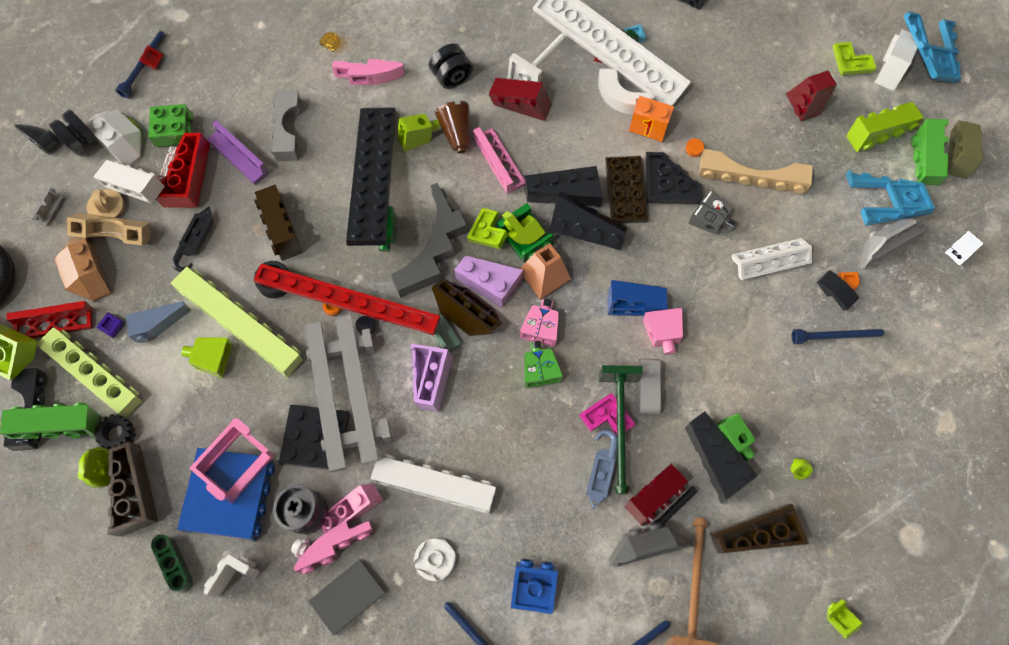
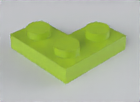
[832,42,876,76]
[467,208,508,249]

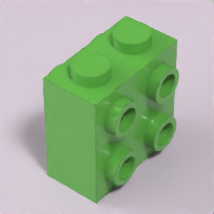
[149,104,193,147]

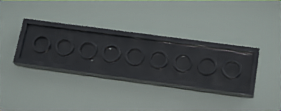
[346,107,396,246]

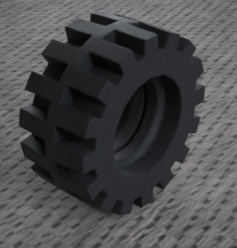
[94,414,136,450]

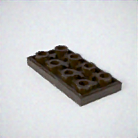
[605,156,648,224]

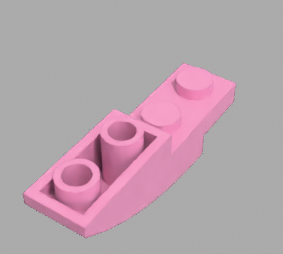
[332,59,405,85]
[294,521,374,575]

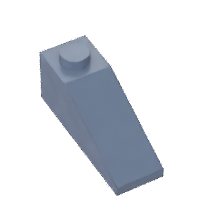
[126,301,190,343]

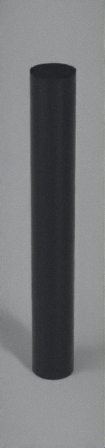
[654,486,697,524]

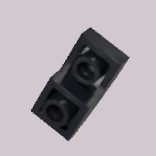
[817,270,859,311]

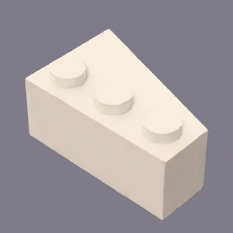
[875,29,917,91]

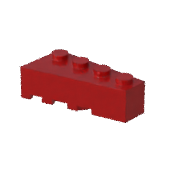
[155,133,210,207]

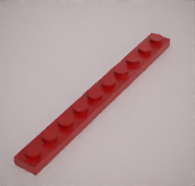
[253,263,440,336]

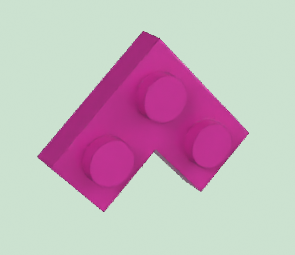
[579,393,635,434]

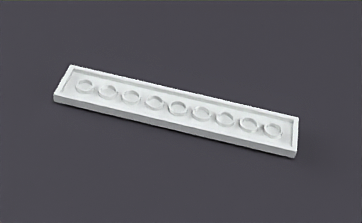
[533,0,691,106]

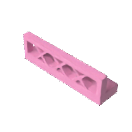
[473,127,524,194]

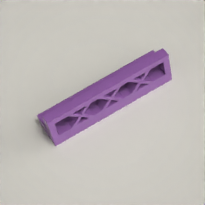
[207,120,268,185]

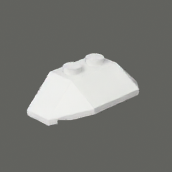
[85,110,141,166]

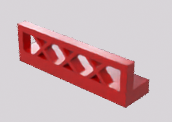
[7,301,93,338]

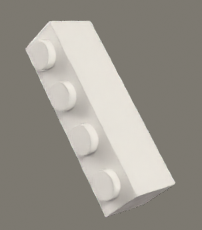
[94,160,165,204]

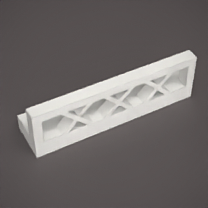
[732,238,812,280]

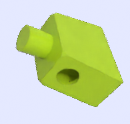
[397,113,440,152]
[181,337,233,378]

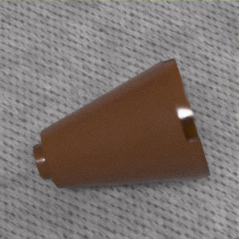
[435,101,470,154]

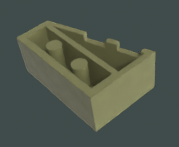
[948,120,983,179]

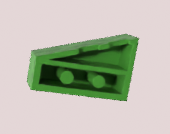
[911,119,949,185]

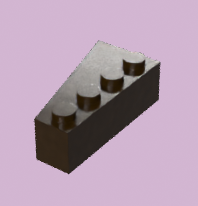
[254,184,303,261]
[107,442,158,537]
[709,504,809,553]

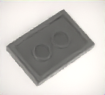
[309,560,385,636]

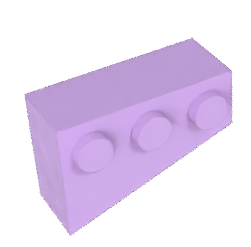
[455,256,523,308]

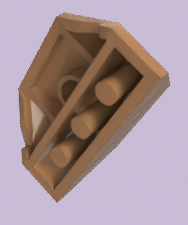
[54,237,112,301]

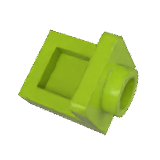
[827,599,863,639]

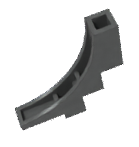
[391,183,469,298]

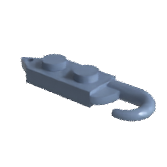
[586,430,617,509]

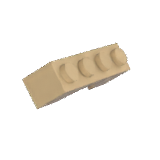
[67,212,151,246]

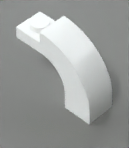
[598,69,654,114]

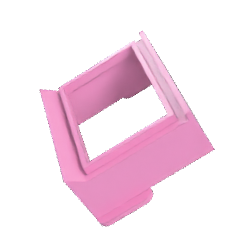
[190,418,274,504]

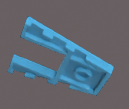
[903,12,961,83]
[846,170,935,226]

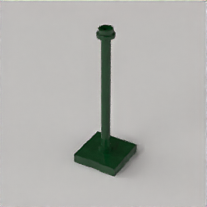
[598,365,643,495]

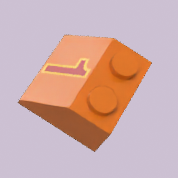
[629,95,674,142]

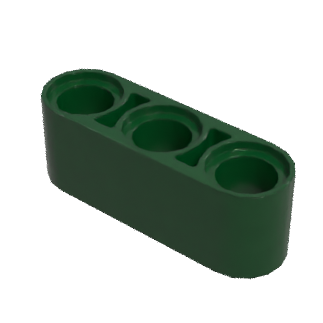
[151,534,193,593]

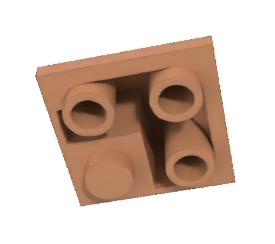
[520,243,571,300]

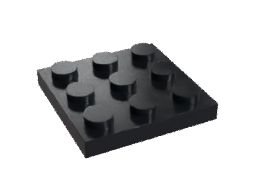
[278,405,350,471]

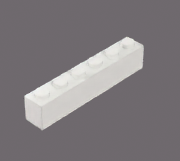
[370,454,496,514]

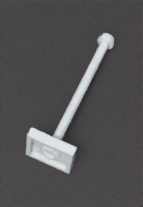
[507,32,568,82]

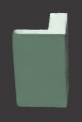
[432,313,461,352]

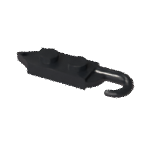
[172,207,214,272]

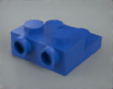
[511,559,558,614]

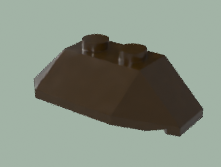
[432,278,503,336]

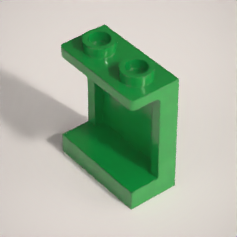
[497,203,554,263]

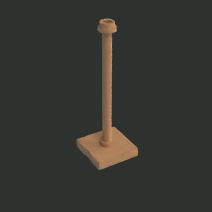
[666,518,718,645]

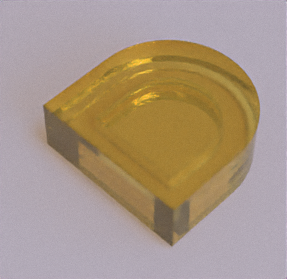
[319,32,340,52]

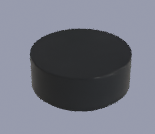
[355,316,375,335]

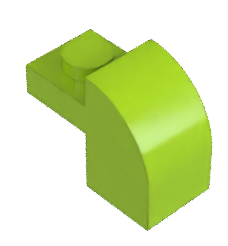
[502,211,546,244]

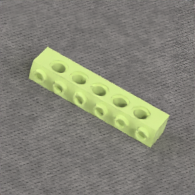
[37,327,142,418]

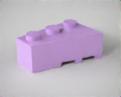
[411,344,453,413]

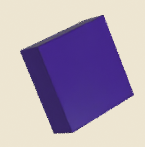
[96,312,125,339]

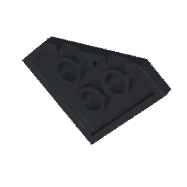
[645,152,702,204]

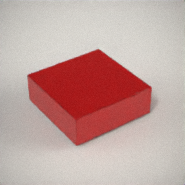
[139,45,164,70]

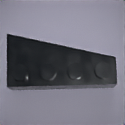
[524,166,603,208]
[549,191,628,250]
[685,411,758,504]

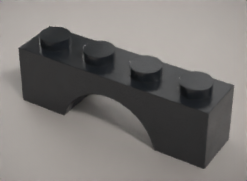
[3,368,47,451]

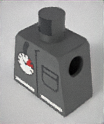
[689,189,737,234]

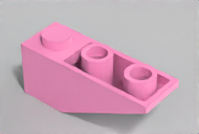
[321,483,383,533]

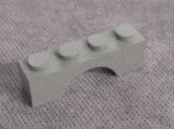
[270,90,301,161]

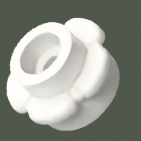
[291,538,310,558]

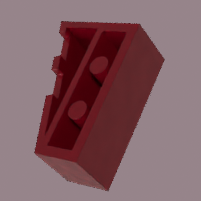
[786,70,837,121]
[488,78,552,121]
[624,463,688,525]

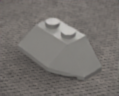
[861,219,929,269]

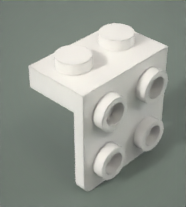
[204,554,260,597]

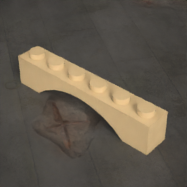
[698,149,813,193]

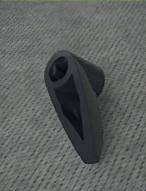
[14,124,61,154]

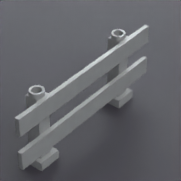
[305,315,393,472]

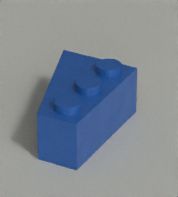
[607,280,668,316]

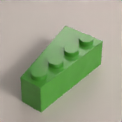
[0,403,101,439]

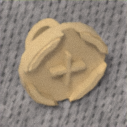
[86,189,126,218]

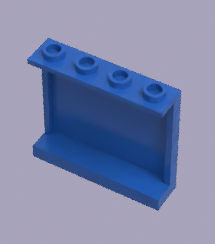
[177,448,275,542]

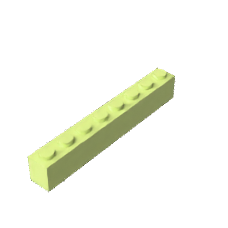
[171,267,303,378]

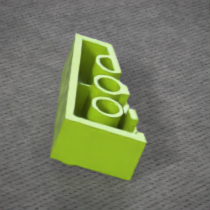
[846,101,924,152]

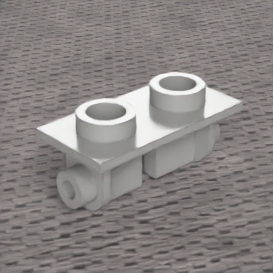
[30,187,64,227]

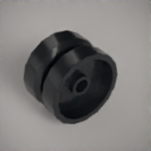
[429,43,474,89]
[49,109,98,156]
[273,484,328,535]

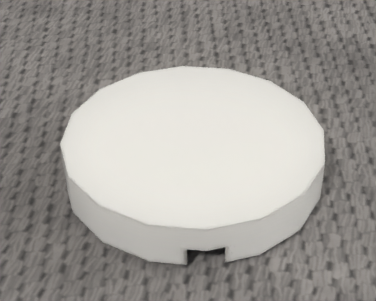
[414,538,456,581]

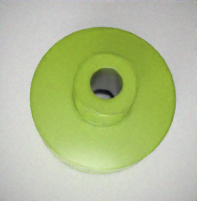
[790,458,813,480]

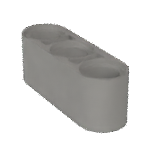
[638,359,661,415]

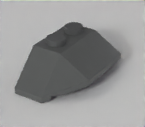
[609,522,694,568]

